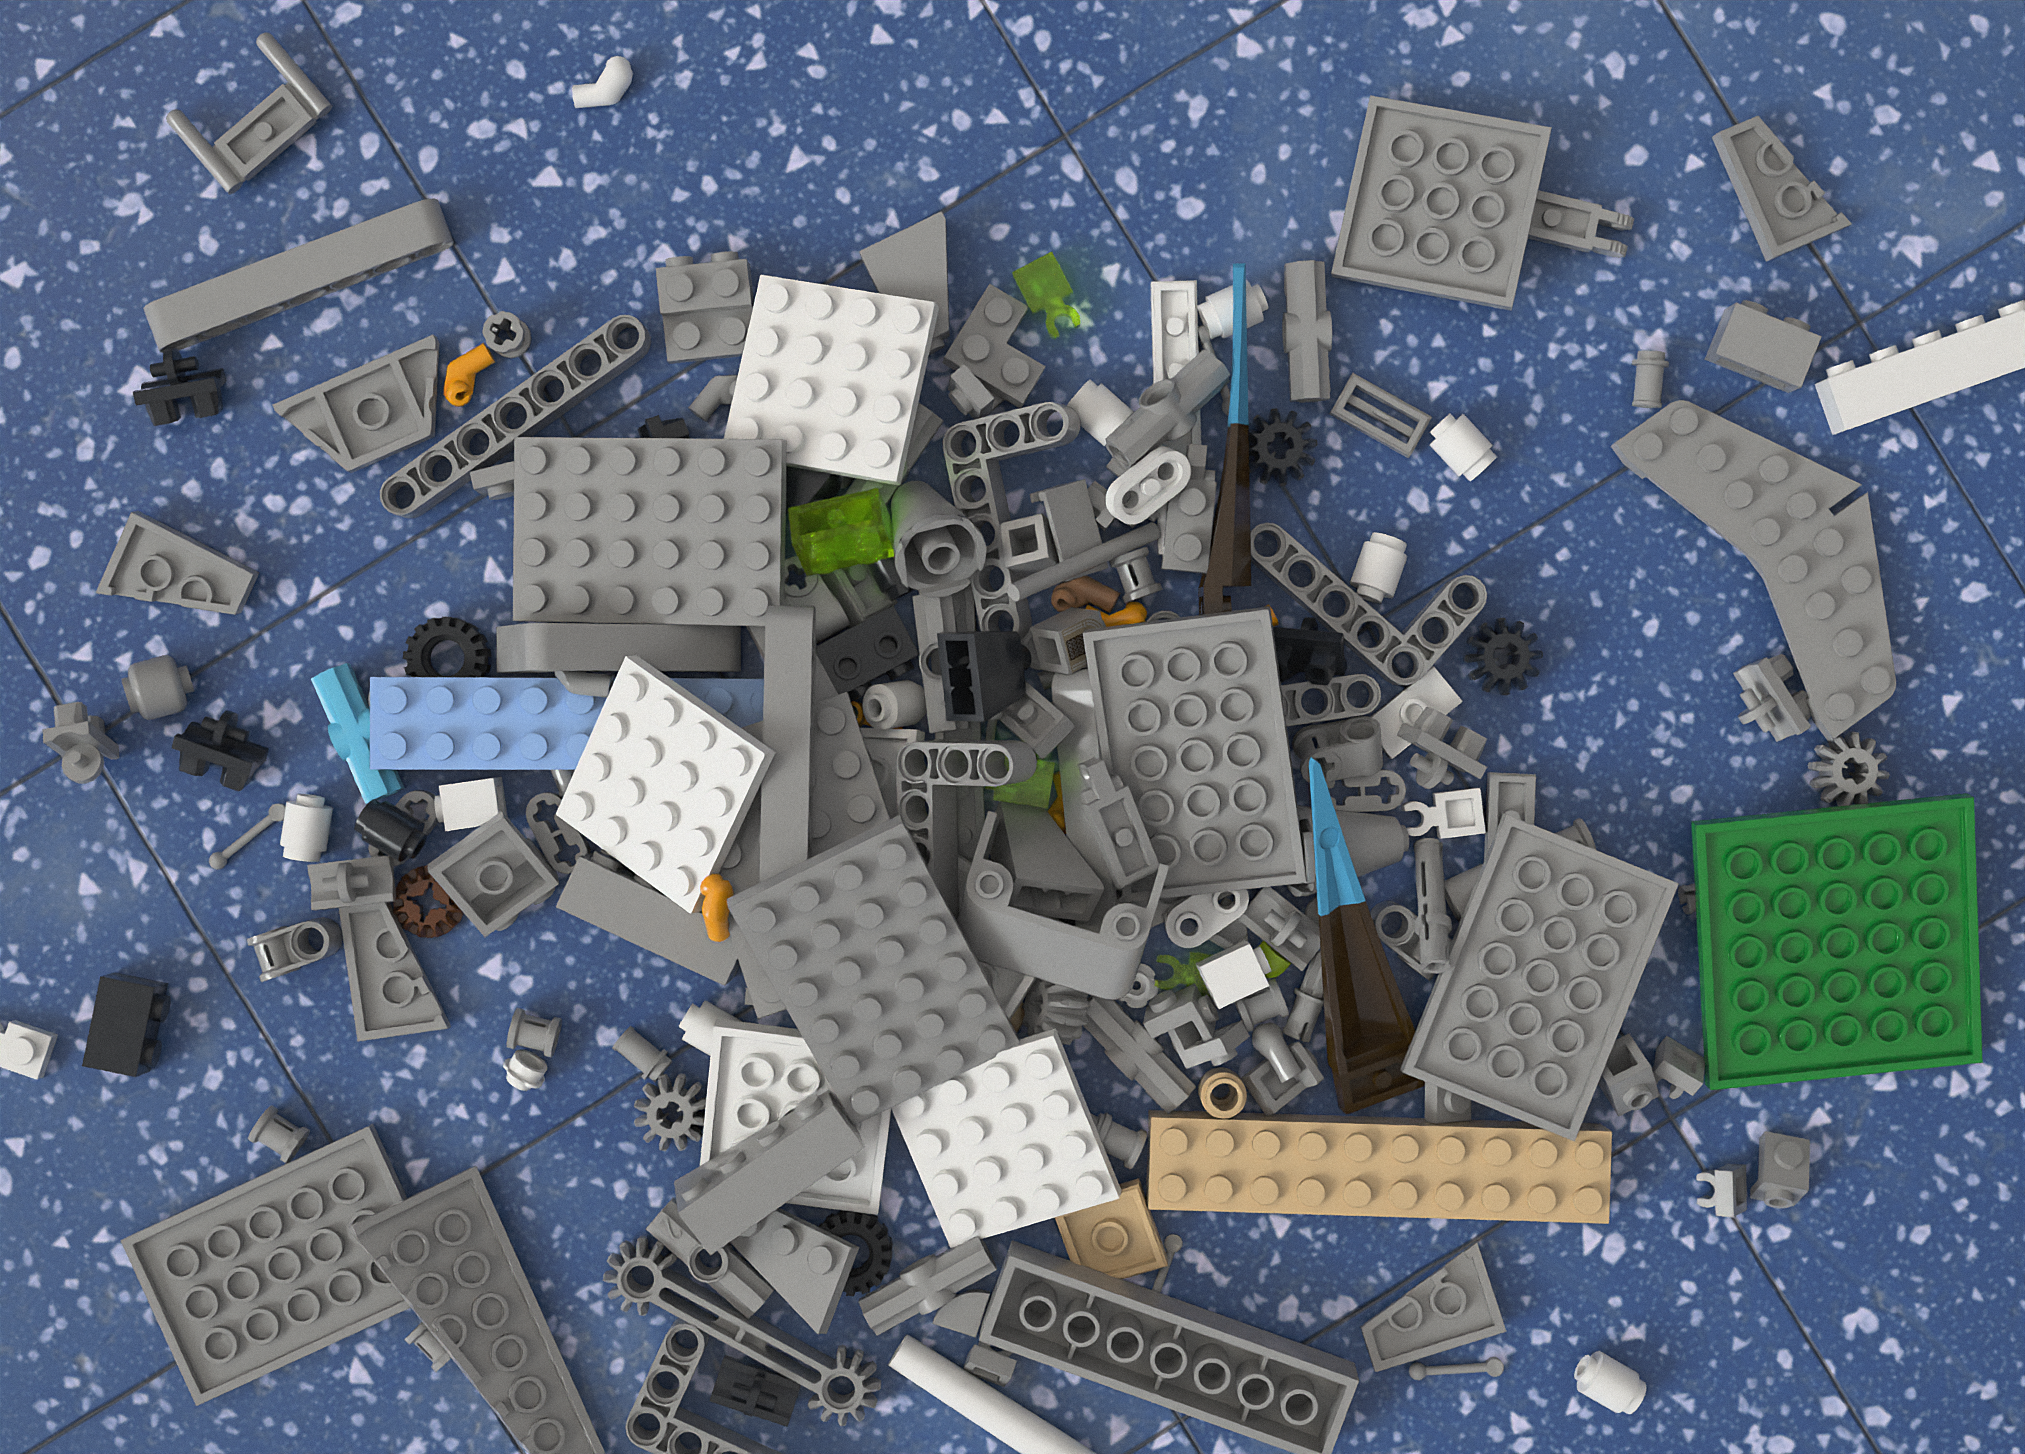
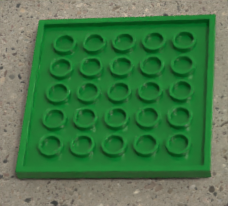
[1691,793,1983,1090]

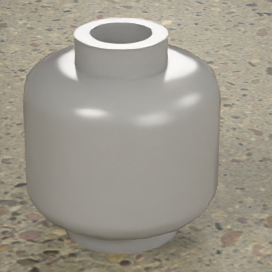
[121,655,194,720]

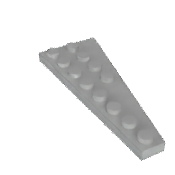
[349,1166,606,1454]

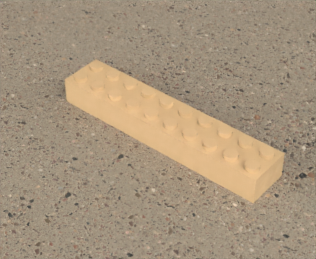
[1146,1110,1612,1224]

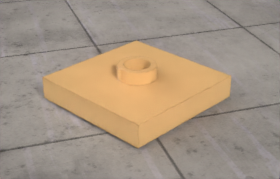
[1055,1178,1168,1279]

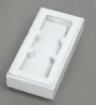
[1371,666,1463,759]

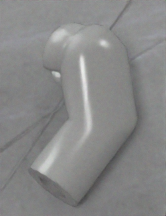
[688,375,738,422]
[554,671,614,698]
[1252,1023,1302,1083]

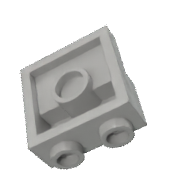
[656,251,754,364]
[427,811,559,937]

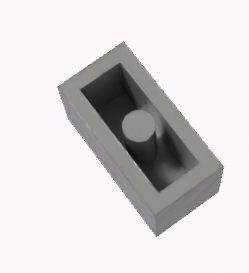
[1705,300,1822,393]

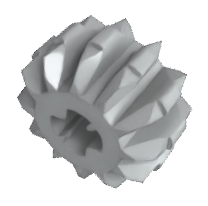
[1807,732,1890,806]
[1021,978,1091,1045]
[634,1073,707,1151]

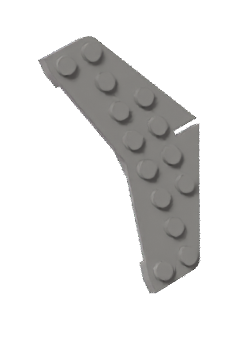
[1610,400,1896,741]

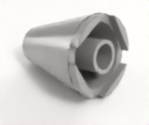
[891,481,987,598]
[1287,805,1409,897]

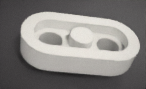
[1106,447,1191,524]
[1165,889,1249,948]

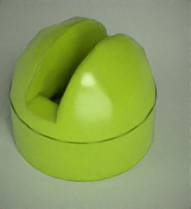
[1258,940,1292,978]

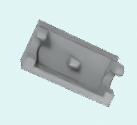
[1029,479,1108,582]

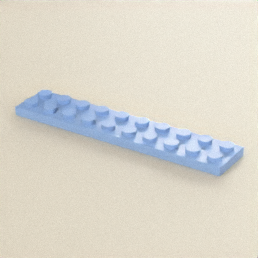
[370,677,764,770]

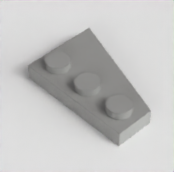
[1712,116,1852,262]
[96,511,259,615]
[339,902,452,1041]
[731,1208,859,1334]
[1360,1242,1507,1372]

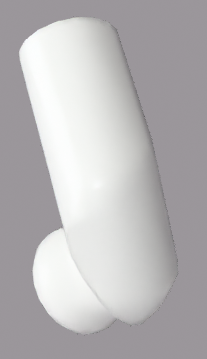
[572,56,633,108]

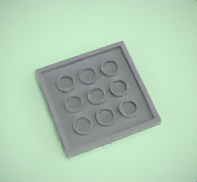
[1331,95,1552,311]

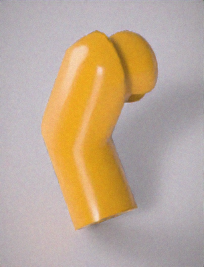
[443,343,495,407]
[700,873,734,942]

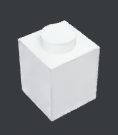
[434,777,508,831]
[1195,940,1271,1009]

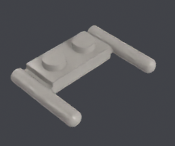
[166,32,332,194]

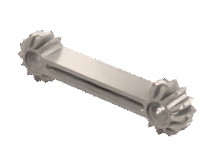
[603,1236,881,1426]

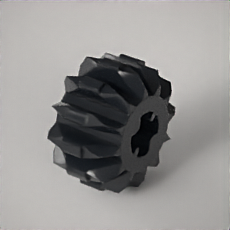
[1249,408,1318,487]
[1463,618,1543,695]

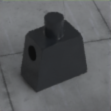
[937,631,1032,722]

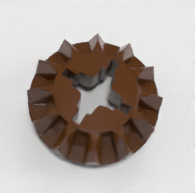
[393,865,464,938]

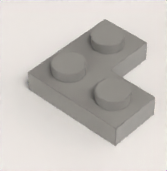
[943,284,1046,408]

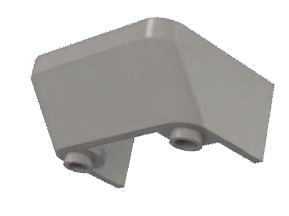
[957,811,1169,1000]

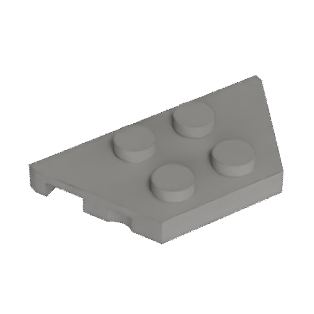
[273,335,440,473]

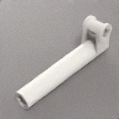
[888,1334,1096,1454]

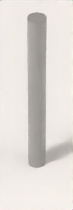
[1008,522,1160,601]

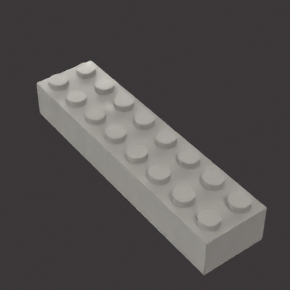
[979,1240,1359,1454]

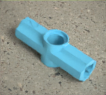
[311,663,404,804]

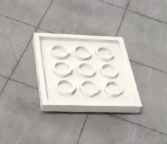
[724,275,939,485]
[556,655,776,914]
[700,1019,891,1215]
[891,1028,1121,1248]

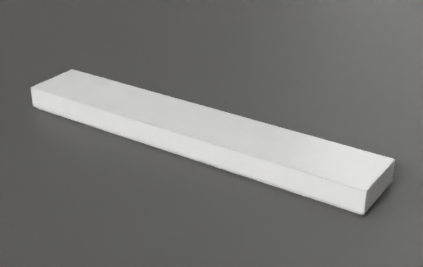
[1150,280,1201,555]

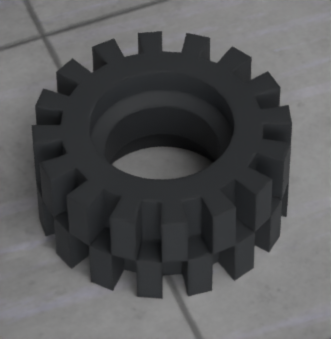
[403,616,492,677]
[818,1210,893,1296]

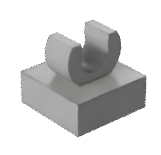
[1652,1036,1705,1099]
[1696,1164,1747,1217]
[963,1341,1017,1387]

